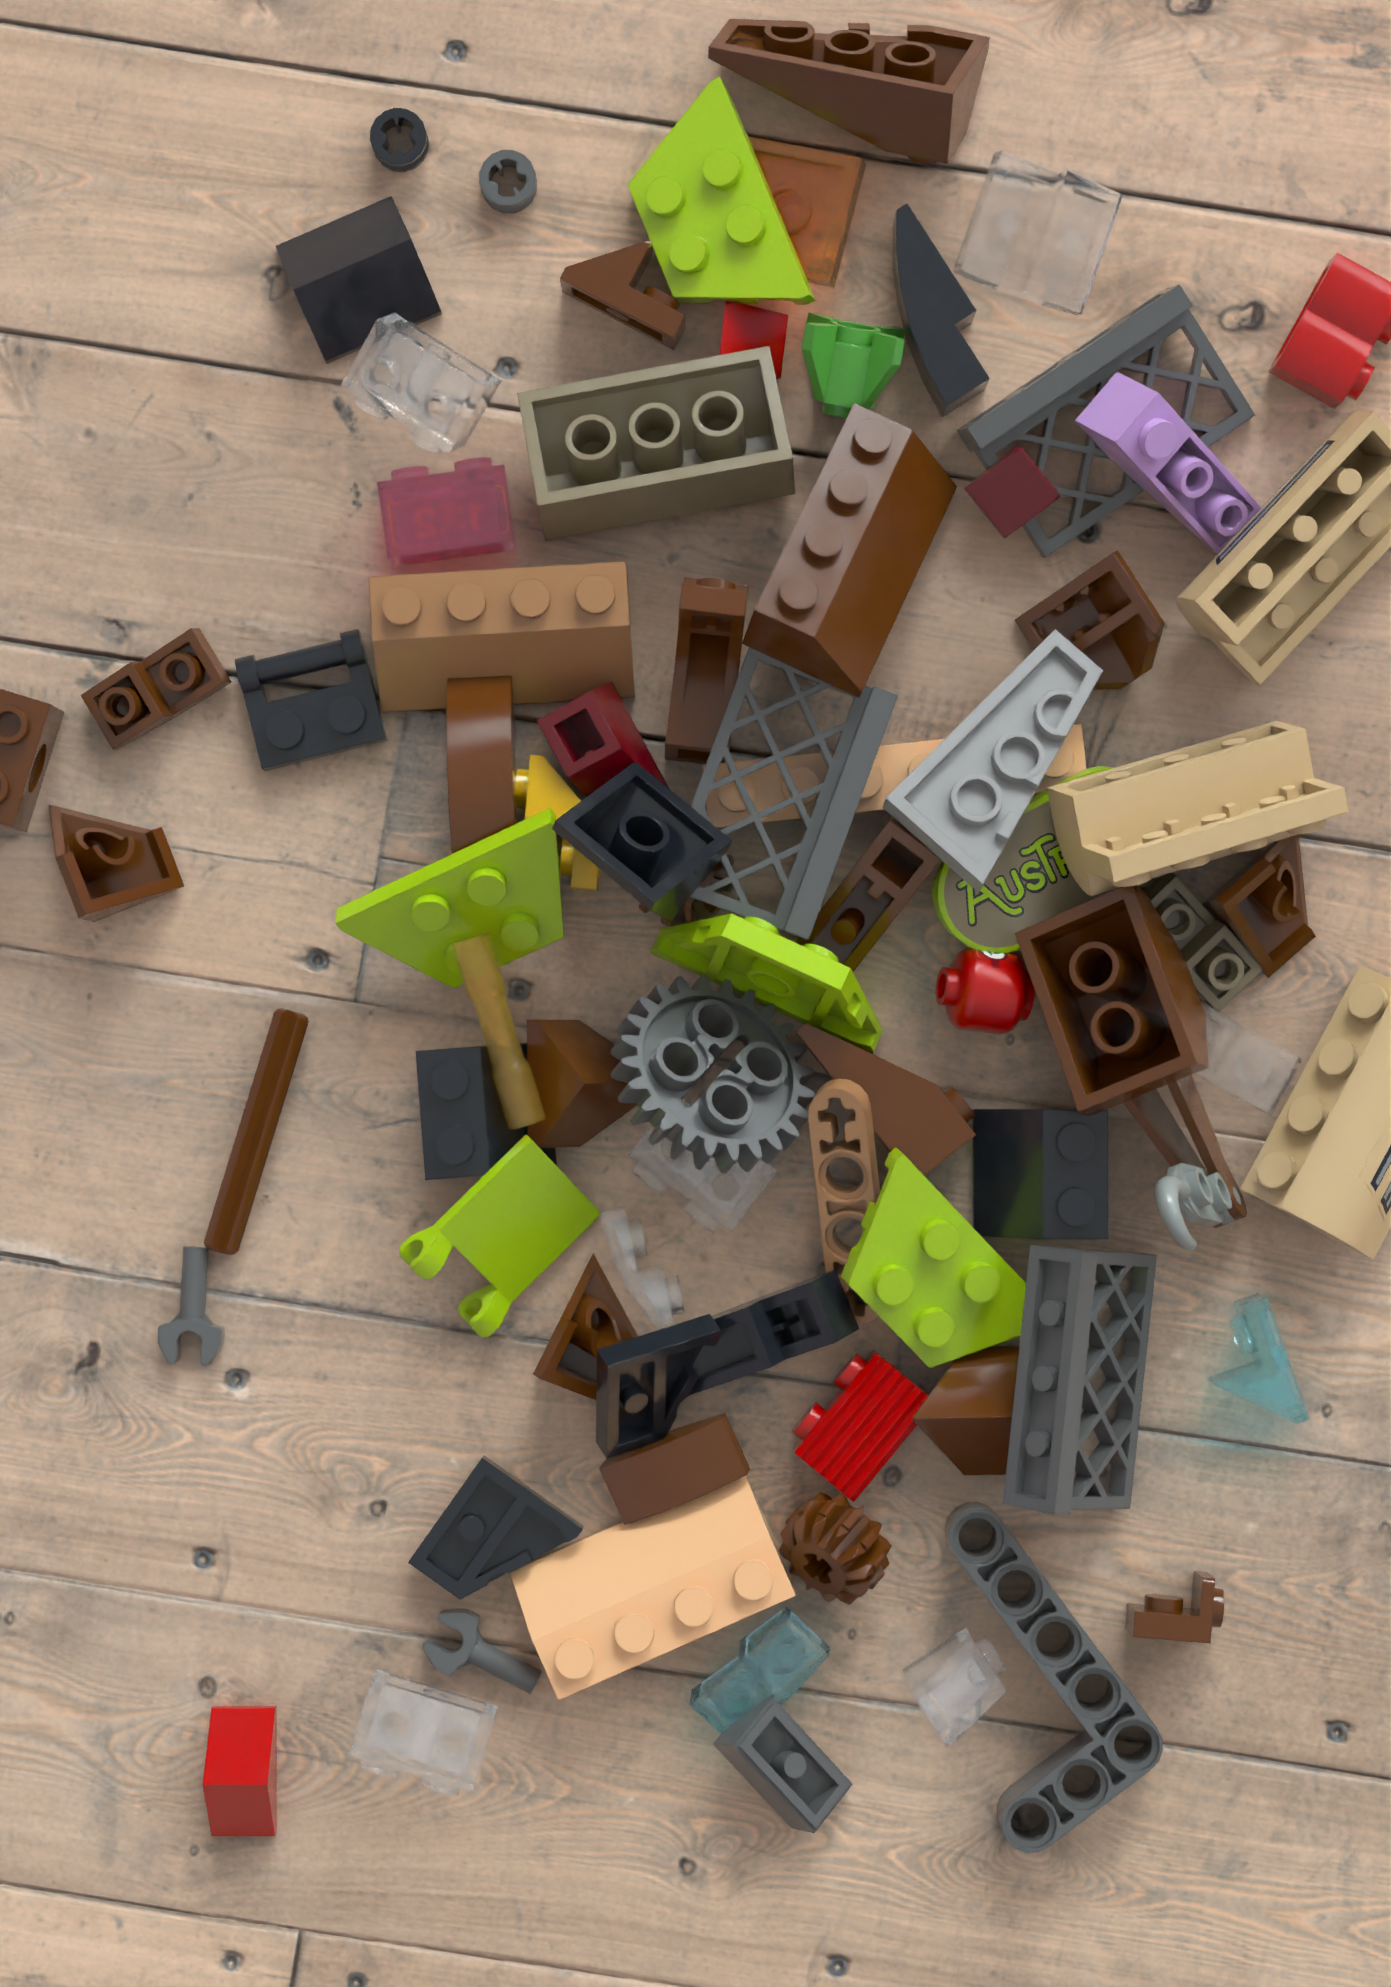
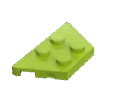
[627,76,816,305]
[335,808,564,988]
[650,913,883,1054]
[841,1147,1026,1368]

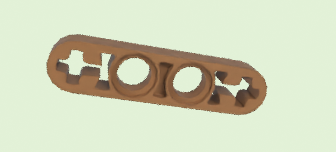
[808,1078,880,1326]

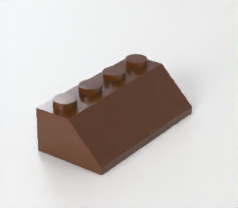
[742,403,957,698]

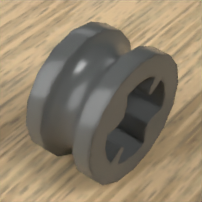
[479,150,537,213]

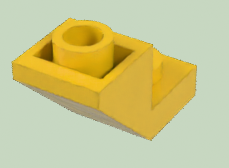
[516,755,600,892]

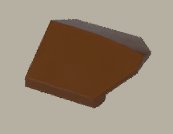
[1015,550,1165,690]

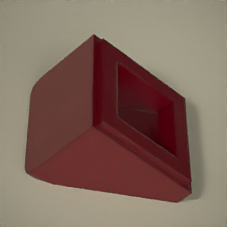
[964,447,1060,538]

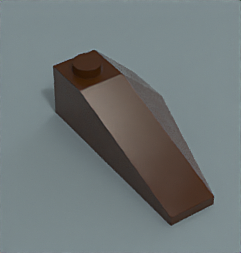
[708,19,990,164]

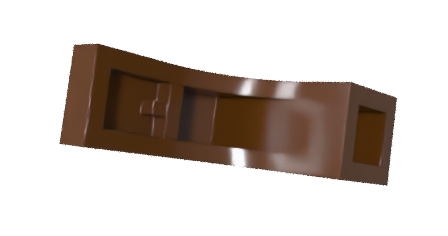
[665,577,749,764]
[446,676,517,854]

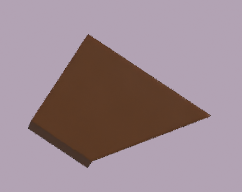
[49,805,184,922]
[1203,834,1316,978]
[527,1019,637,1148]
[533,1253,638,1400]
[912,1346,1019,1475]

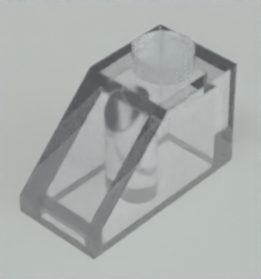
[903,1628,1008,1747]

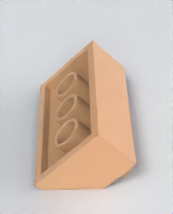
[510,1475,796,1700]

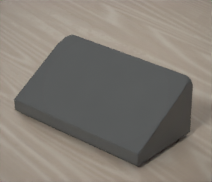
[713,1697,853,1833]

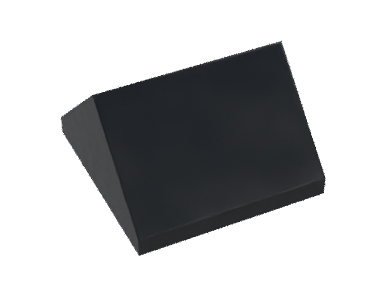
[276,196,442,364]
[552,761,732,920]

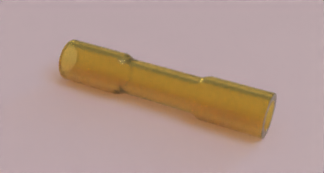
[452,932,546,1130]

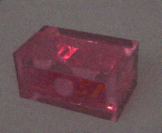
[377,457,518,567]

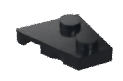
[596,1314,721,1459]
[408,1455,584,1600]

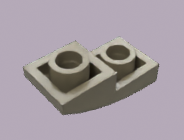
[1145,873,1263,1013]

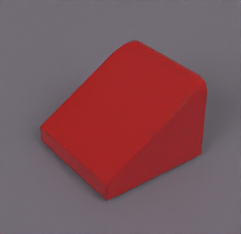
[719,301,788,379]

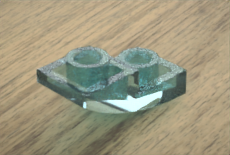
[689,1606,830,1734]

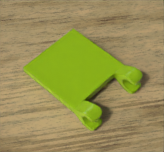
[399,1135,602,1337]

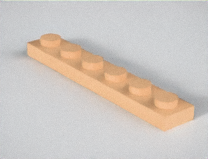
[702,724,1087,829]

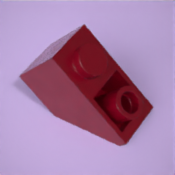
[537,682,669,797]

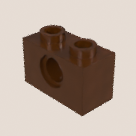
[0,689,64,832]

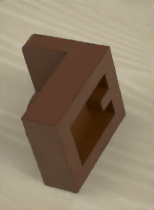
[1125,1571,1224,1644]

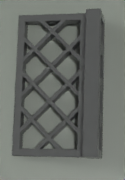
[957,284,1255,557]
[690,647,898,940]
[1003,1244,1157,1515]

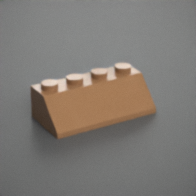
[368,561,635,713]

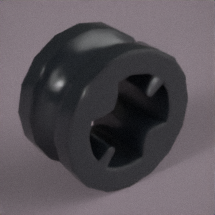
[370,108,429,172]

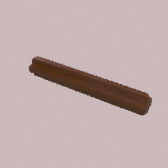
[204,1008,309,1255]

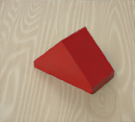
[203,1706,277,1836]

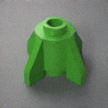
[802,312,905,418]

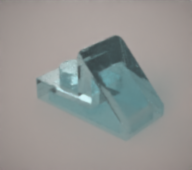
[1207,1293,1309,1424]

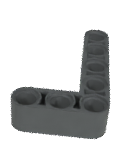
[945,1502,1163,1853]

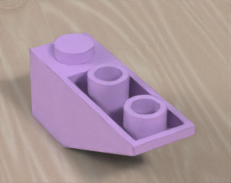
[1075,372,1261,554]

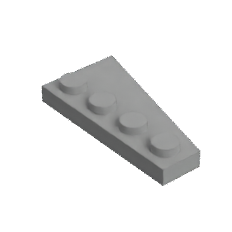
[882,629,1103,893]

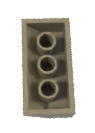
[517,346,795,541]

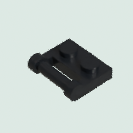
[235,628,388,771]

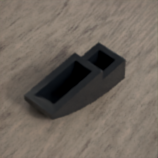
[893,203,990,417]
[689,1269,859,1395]

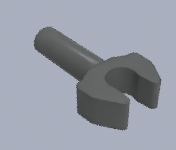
[158,1246,225,1366]
[423,1608,542,1694]

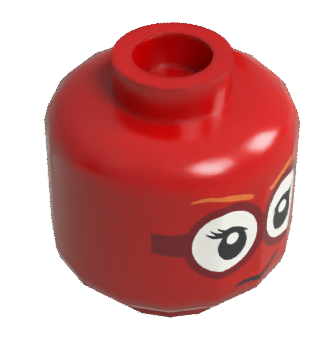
[935,947,1035,1034]

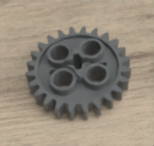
[610,975,815,1174]

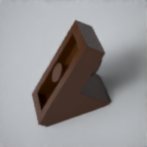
[560,241,686,350]

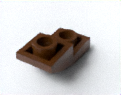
[81,628,232,750]
[599,1413,751,1525]

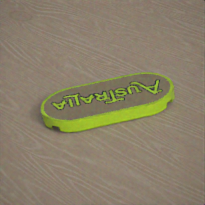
[932,766,1143,953]

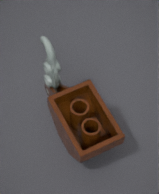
[1015,885,1247,1251]

